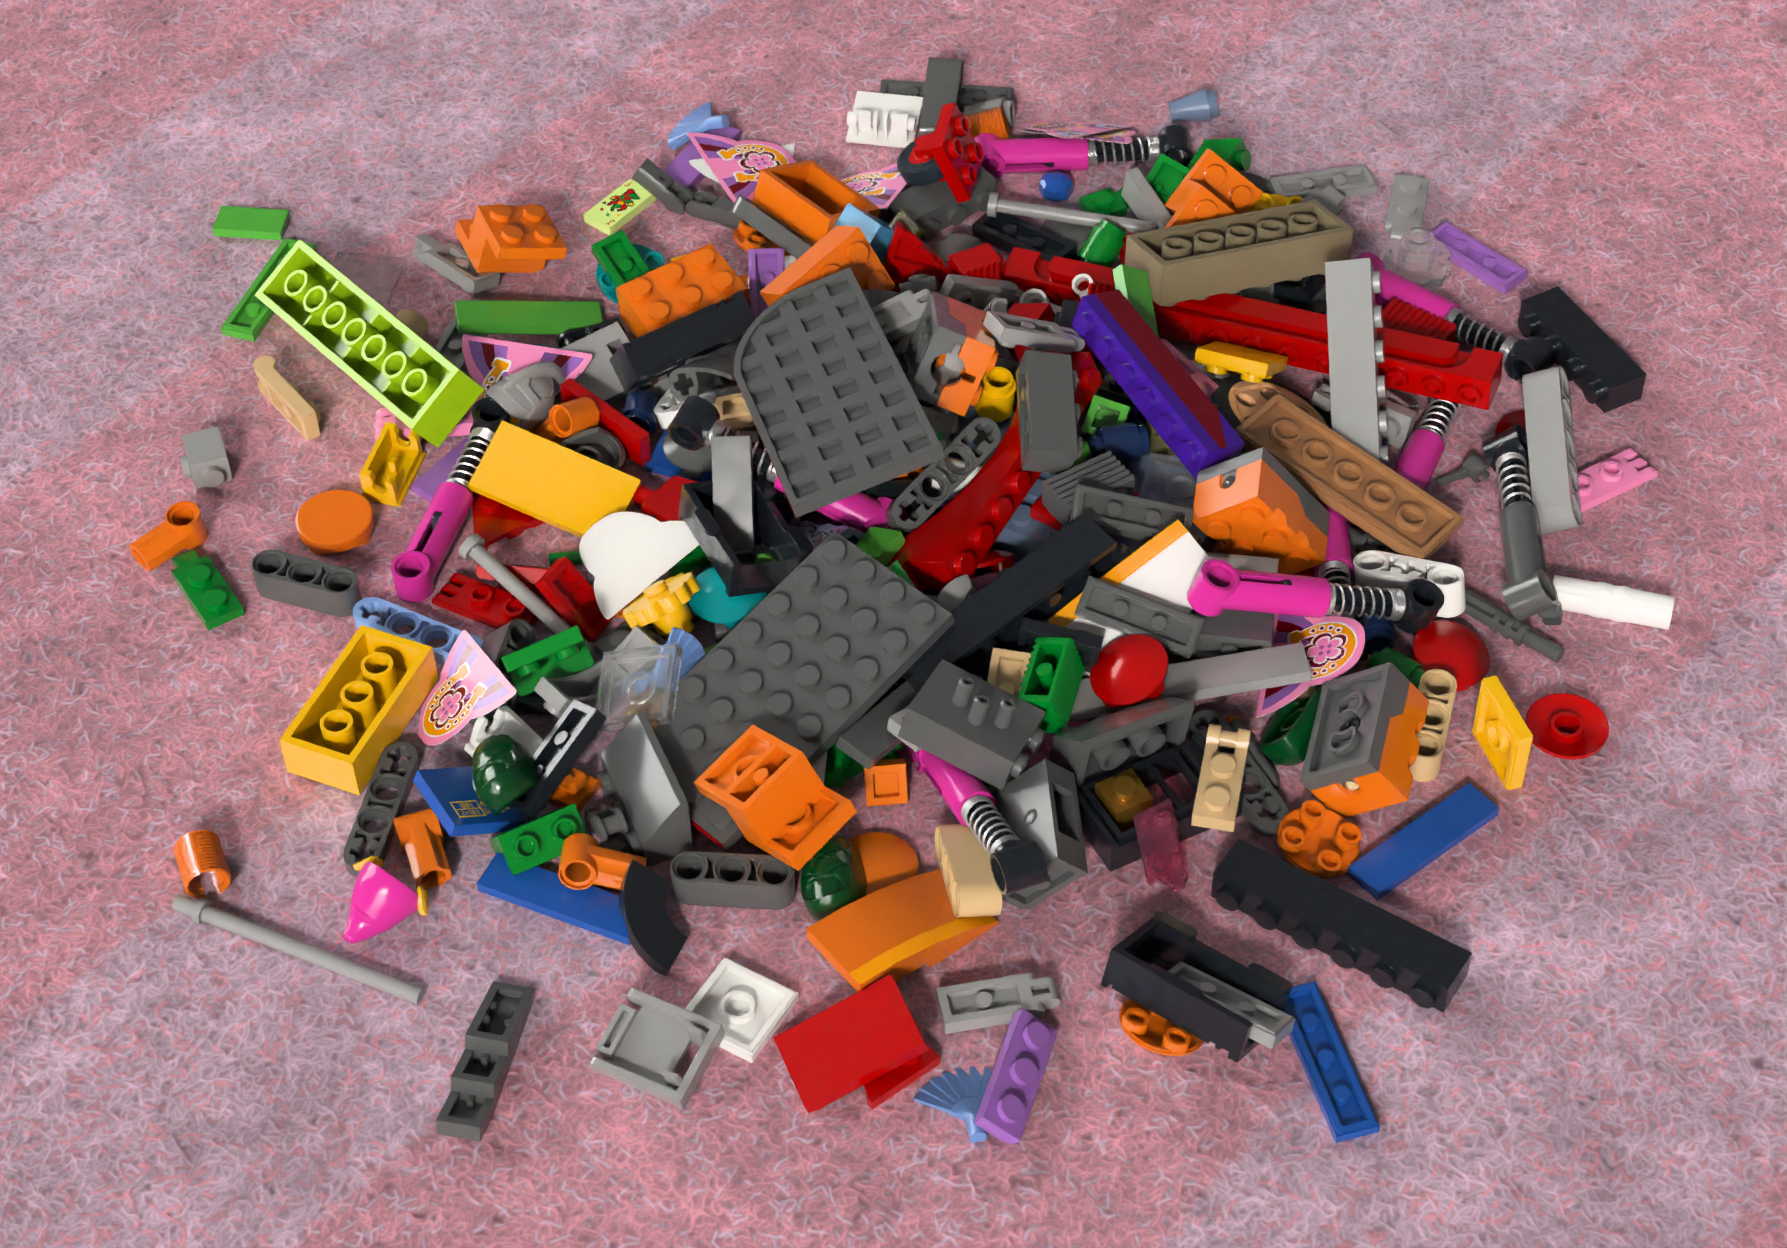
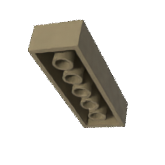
[1125,200,1354,307]

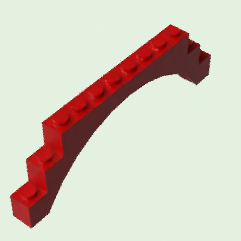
[886,303,1103,592]

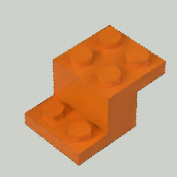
[1164,148,1264,228]
[455,204,567,273]
[693,724,857,871]

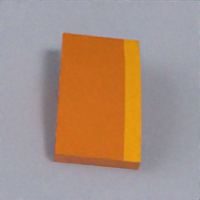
[806,869,998,992]

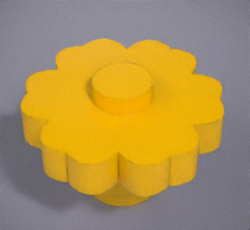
[622,572,700,641]

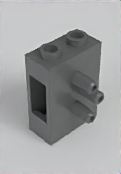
[1187,552,1279,661]
[898,659,1046,791]
[991,759,1088,909]

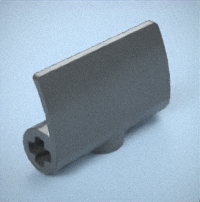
[668,342,740,401]

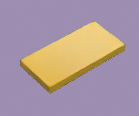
[468,420,641,538]

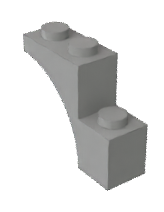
[534,625,667,726]

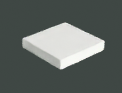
[685,957,799,1063]

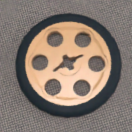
[1211,374,1332,429]

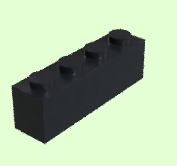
[1518,287,1646,413]

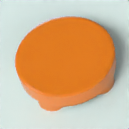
[296,489,375,555]

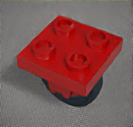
[897,102,984,203]

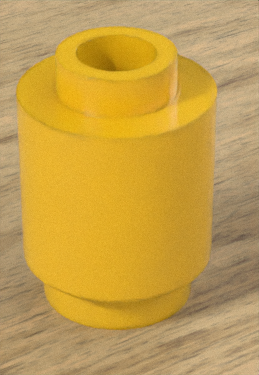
[975,366,1016,423]

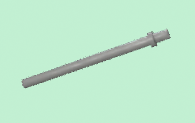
[172,894,426,1005]

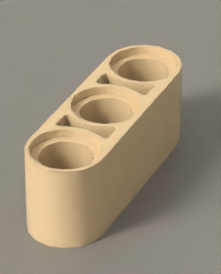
[1409,669,1457,782]
[934,824,1002,918]

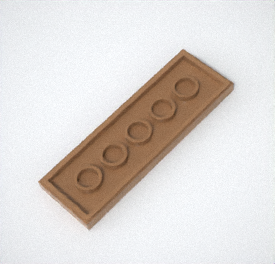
[1234,393,1465,560]

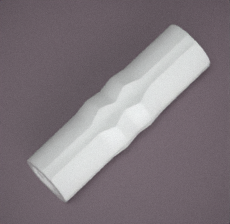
[1553,574,1675,630]

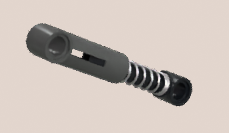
[1482,424,1558,621]

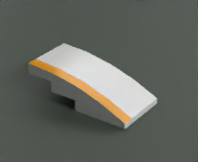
[1046,519,1211,677]

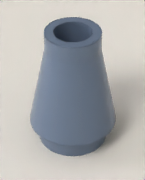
[1168,88,1219,122]

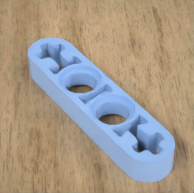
[353,597,484,665]

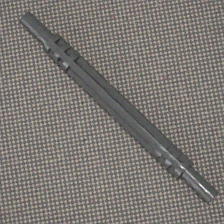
[1348,526,1565,663]

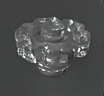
[1380,226,1452,289]

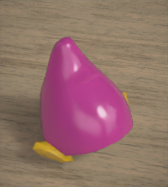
[343,856,430,944]

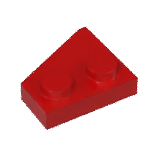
[882,221,949,292]
[472,493,545,550]

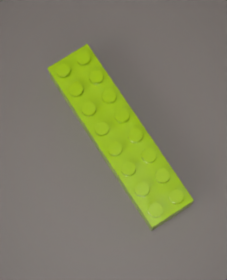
[255,239,485,448]

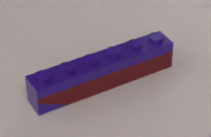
[1071,289,1245,480]

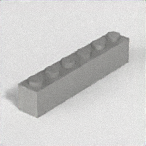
[1325,258,1390,468]

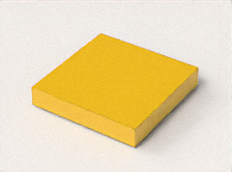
[1472,675,1533,790]

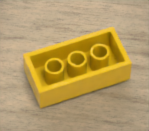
[279,625,439,795]

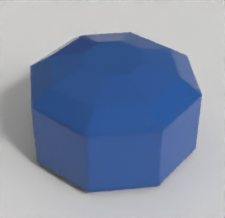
[1039,171,1074,202]

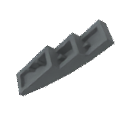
[436,981,535,1142]

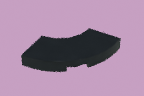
[619,859,687,976]

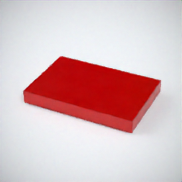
[773,974,929,1113]

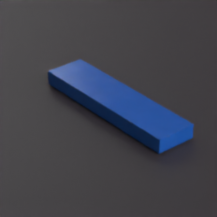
[1347,783,1499,901]
[476,852,631,945]
[1283,981,1380,1143]

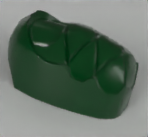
[1258,689,1321,766]
[472,734,537,816]
[800,835,866,921]

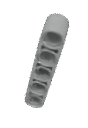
[1522,365,1582,536]

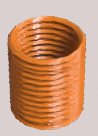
[966,106,1011,139]
[174,830,231,899]

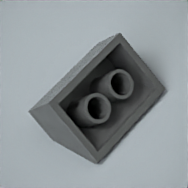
[1048,695,1194,787]
[597,712,693,867]

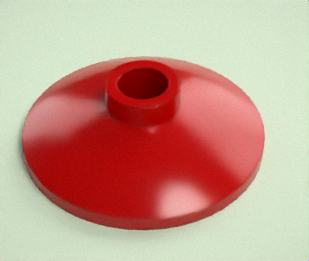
[1525,693,1609,760]

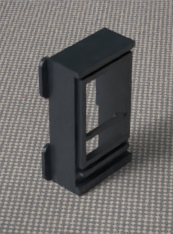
[610,290,755,393]
[678,472,813,597]
[1076,732,1244,872]
[1100,911,1292,1063]

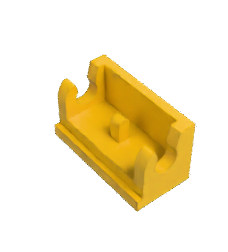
[359,422,427,507]

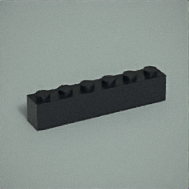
[902,513,1120,693]
[1211,839,1472,1012]

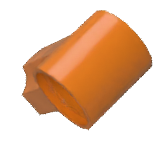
[533,397,600,444]
[128,501,208,572]
[393,808,452,889]
[558,833,647,890]

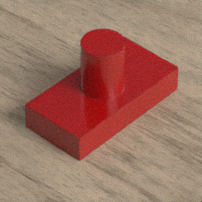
[535,556,615,642]

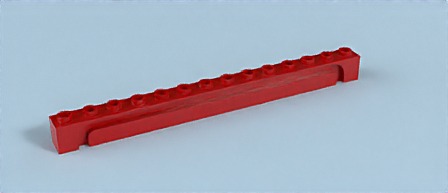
[1001,247,1504,410]

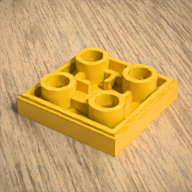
[1194,341,1288,383]

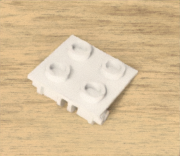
[846,91,923,148]

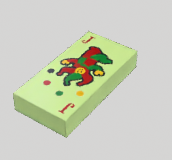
[583,179,656,235]

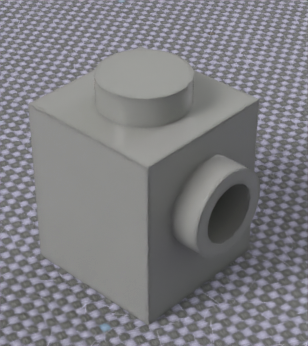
[179,426,233,489]

